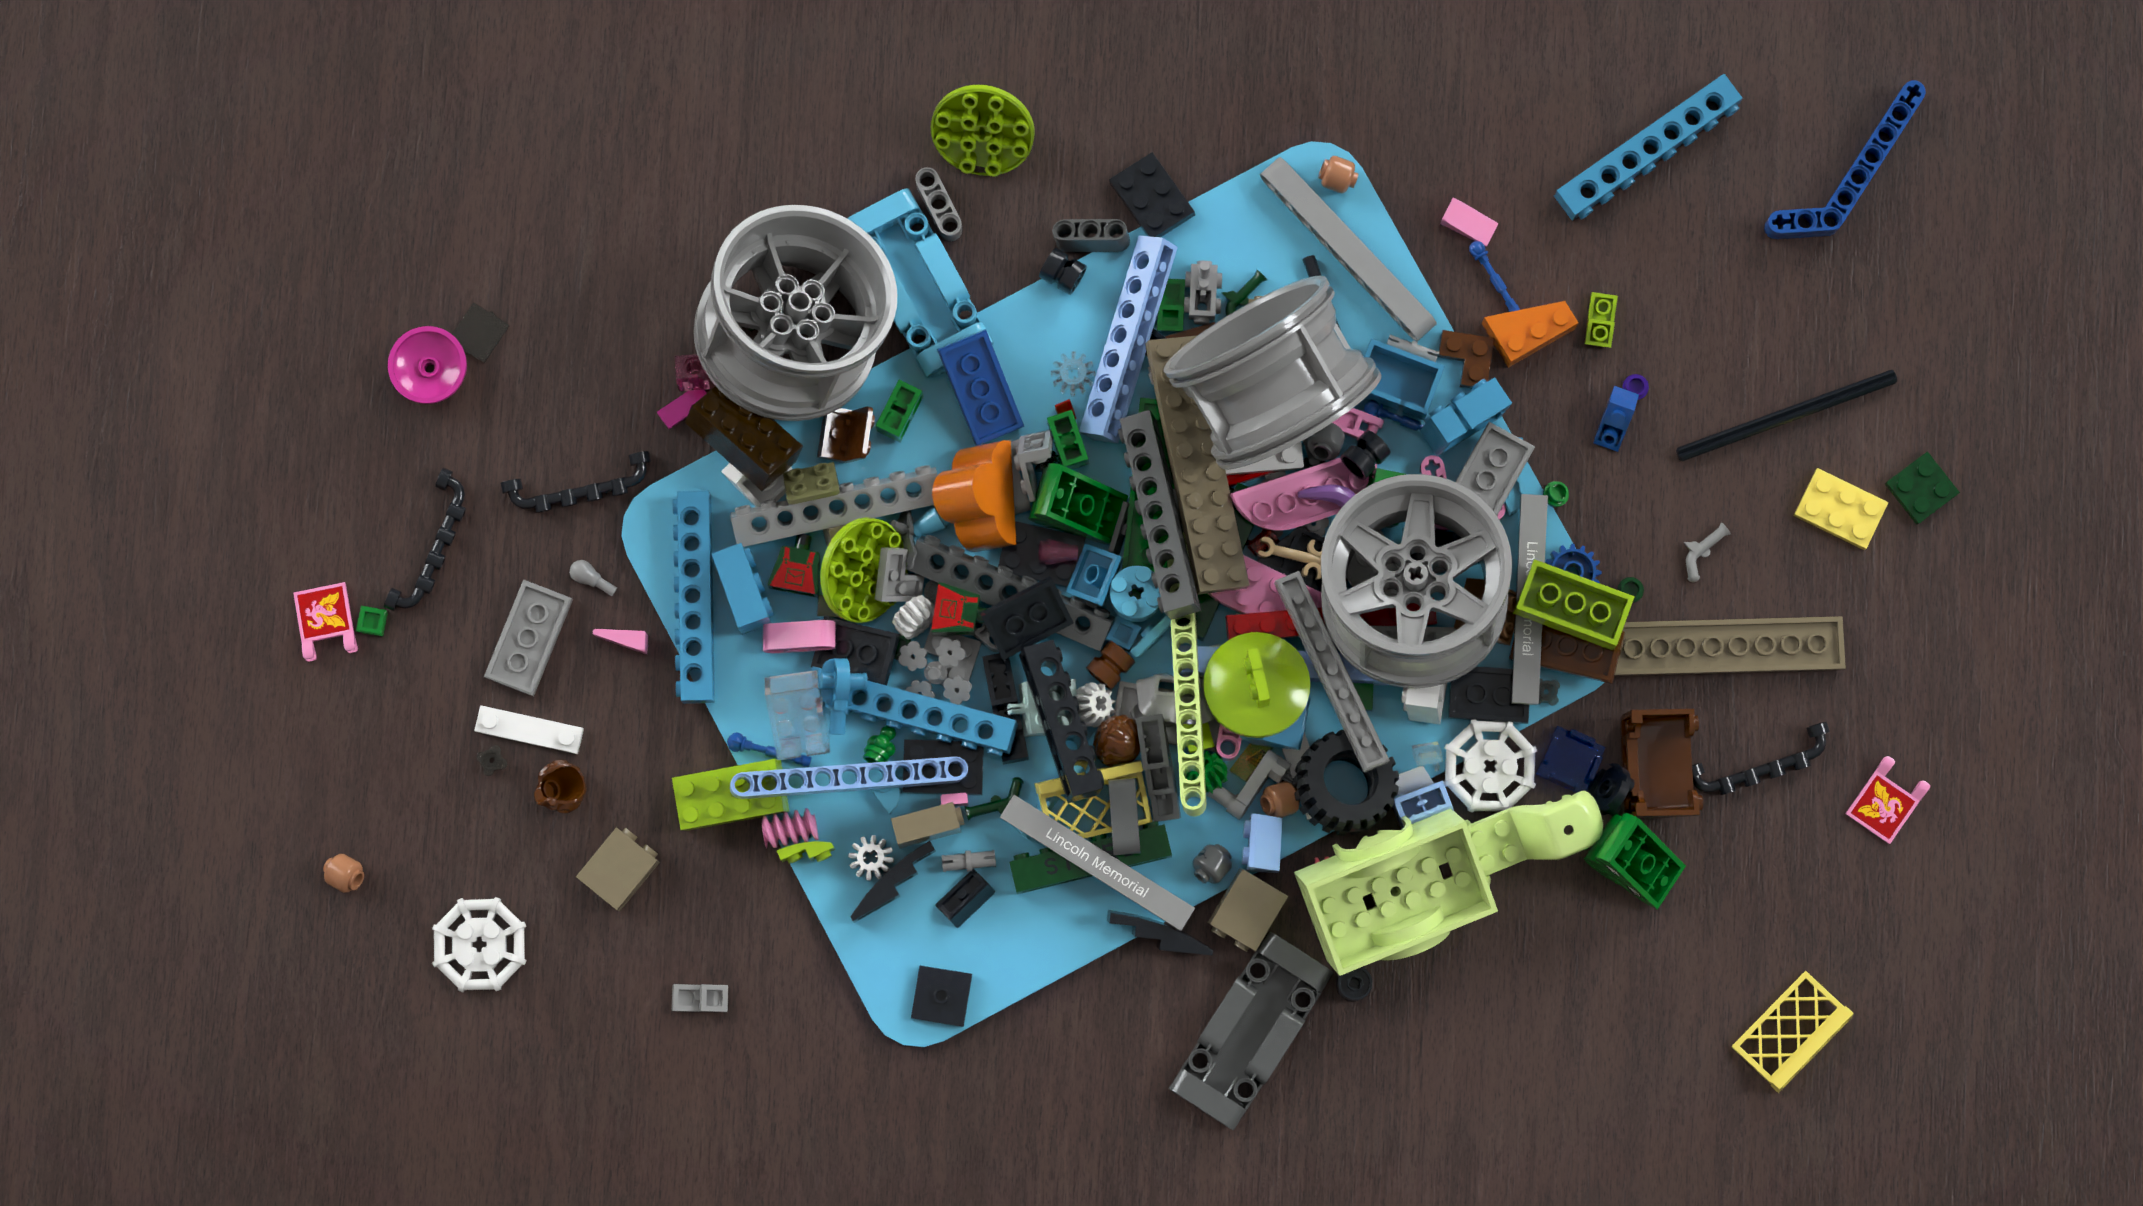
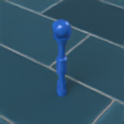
[1469,241,1520,312]
[1364,400,1424,431]
[727,732,812,767]

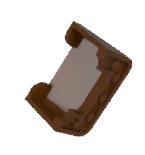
[1620,709,1703,819]

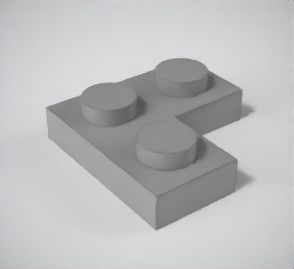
[875,548,924,602]
[924,626,982,691]

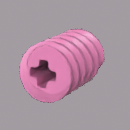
[762,808,819,849]

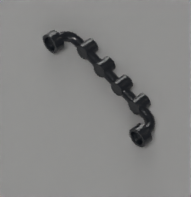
[500,451,651,513]
[384,468,466,611]
[1692,721,1830,795]

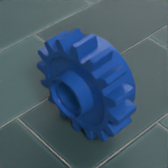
[1545,544,1602,583]

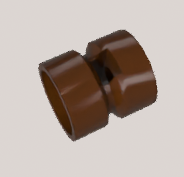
[1086,640,1135,690]

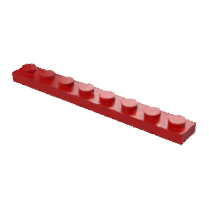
[1225,598,1437,640]

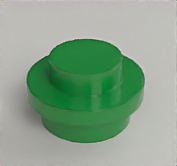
[1543,481,1569,507]

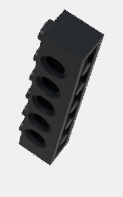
[1019,640,1104,803]

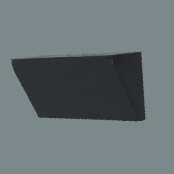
[935,868,995,928]

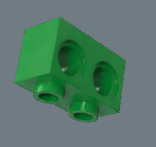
[875,380,924,443]

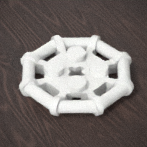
[1443,719,1537,813]
[432,897,527,992]

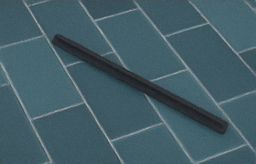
[1676,370,1897,461]

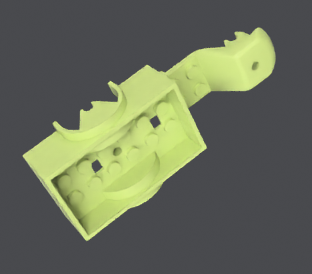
[1294,791,1603,976]

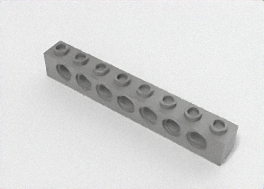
[731,465,937,547]

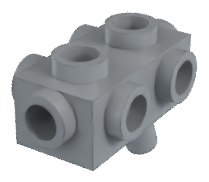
[1184,260,1222,325]

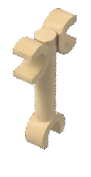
[1257,537,1323,580]

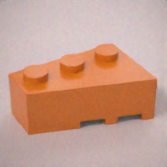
[1482,301,1578,368]

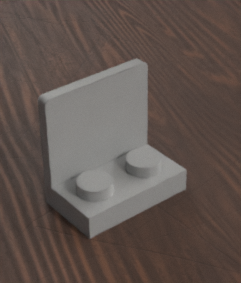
[1014,430,1053,502]

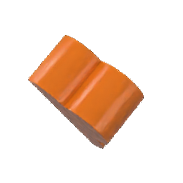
[932,440,1016,552]

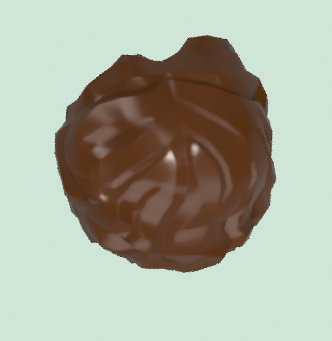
[1093,715,1141,767]
[534,759,587,814]

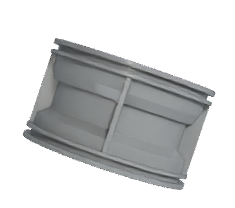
[693,205,898,421]
[1163,275,1382,470]
[1321,474,1512,688]

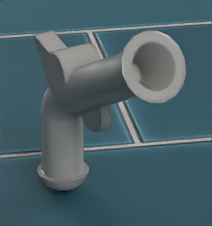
[1683,522,1731,582]

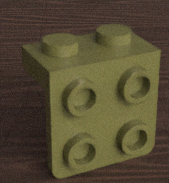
[783,462,840,505]

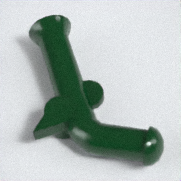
[1221,270,1267,316]
[964,777,1024,821]

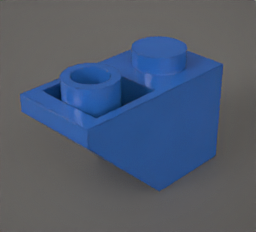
[1593,386,1639,452]

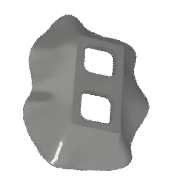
[1136,673,1215,724]

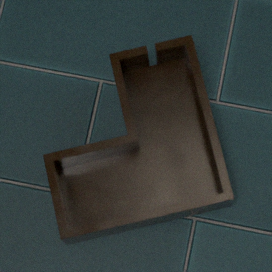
[685,386,803,491]

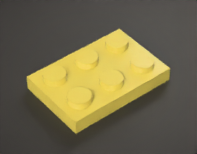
[1794,468,1889,550]

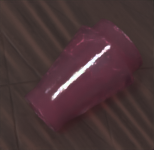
[1039,539,1078,565]

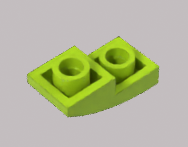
[1585,292,1618,348]
[777,841,835,864]

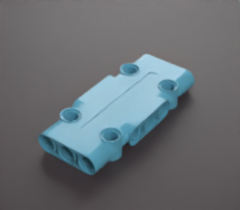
[847,188,994,379]

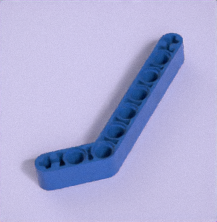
[1764,80,1926,239]

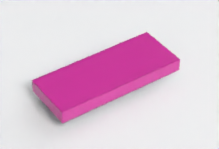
[657,383,707,429]

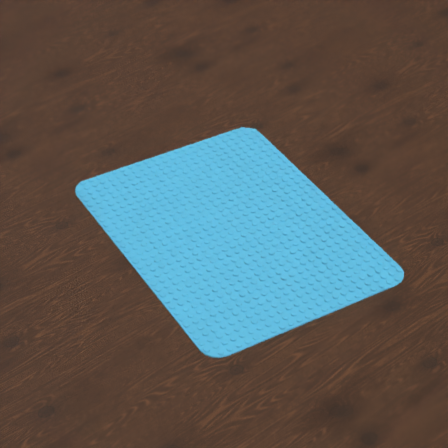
[621,141,1605,1047]

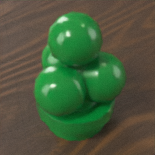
[863,725,896,763]

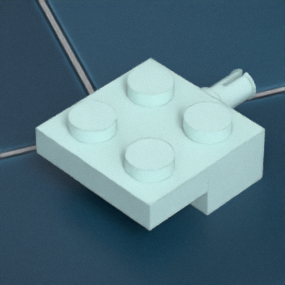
[1007,679,1077,737]

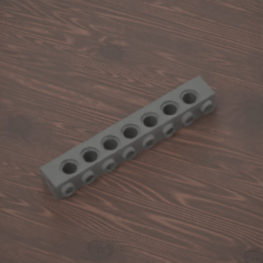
[1118,410,1201,620]
[906,535,1115,651]

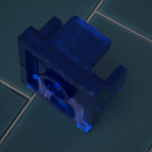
[1535,726,1606,793]

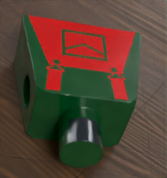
[768,534,820,598]
[931,582,988,636]

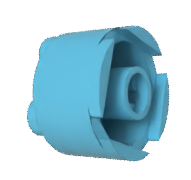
[1110,566,1161,622]

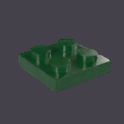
[1885,451,1960,525]

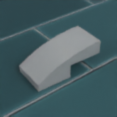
[671,984,728,1012]

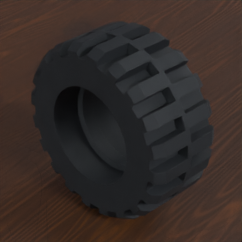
[1293,730,1399,836]

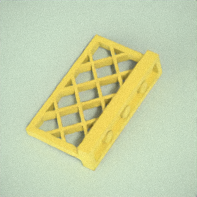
[1034,760,1152,838]
[1732,971,1854,1093]

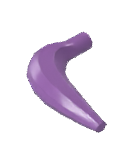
[1298,484,1355,508]

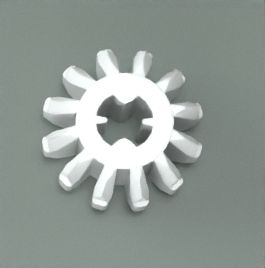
[892,595,935,639]
[1074,682,1116,728]
[849,835,894,881]

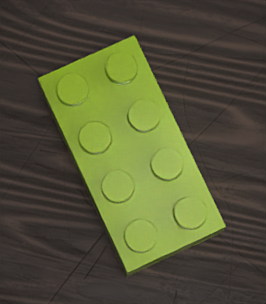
[1513,559,1635,651]
[672,759,790,831]

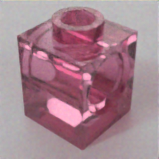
[675,354,710,391]

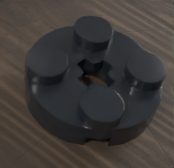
[1587,763,1635,816]

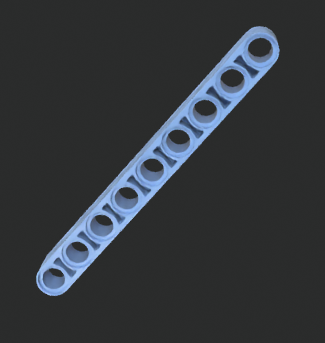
[730,757,968,799]

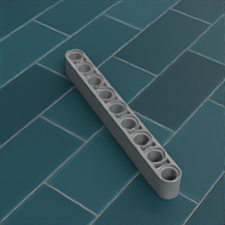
[1260,157,1437,341]

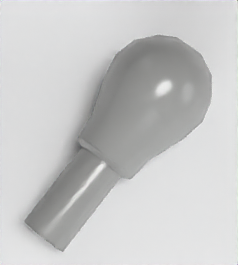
[569,560,617,596]

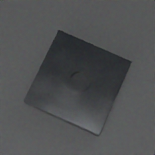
[911,965,972,1027]

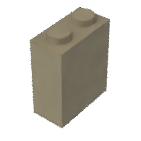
[891,802,965,849]
[576,827,660,912]
[1208,868,1288,952]

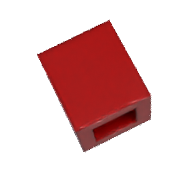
[1055,399,1077,419]

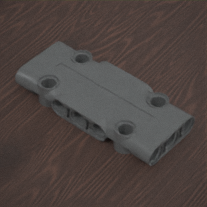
[1168,931,1334,1131]

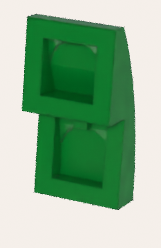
[1157,279,1185,331]

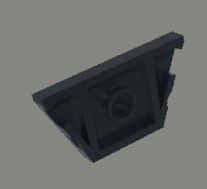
[1257,526,1348,592]

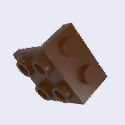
[817,406,875,464]

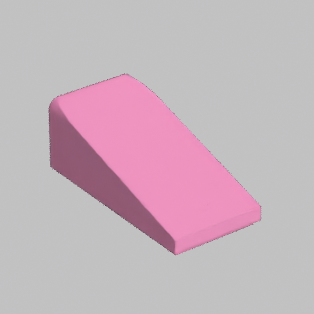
[1440,198,1498,247]
[593,629,648,654]

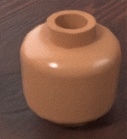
[1318,156,1359,193]
[1260,781,1300,818]
[323,854,364,893]

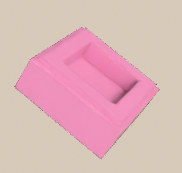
[941,793,968,807]

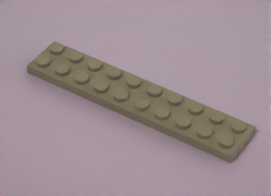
[1145,336,1250,595]
[1615,616,1846,676]

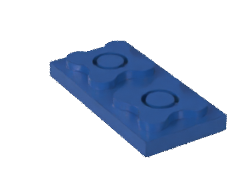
[937,329,1024,446]

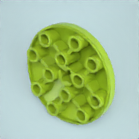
[931,85,1035,177]
[820,517,908,623]
[1203,632,1310,738]

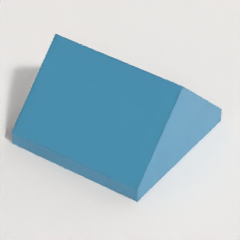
[1066,543,1123,607]

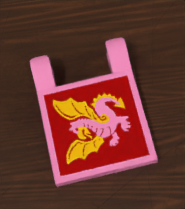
[293,582,358,662]
[1845,756,1930,844]

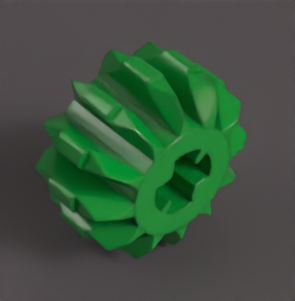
[1185,751,1228,794]

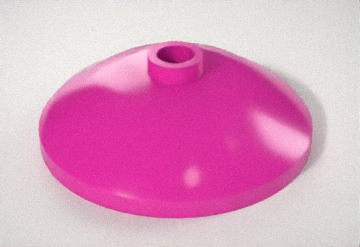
[388,326,467,404]

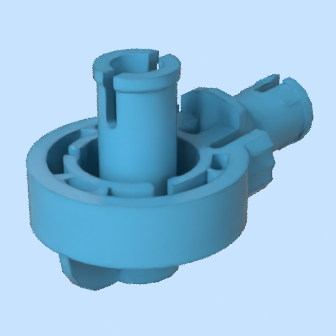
[820,658,867,735]

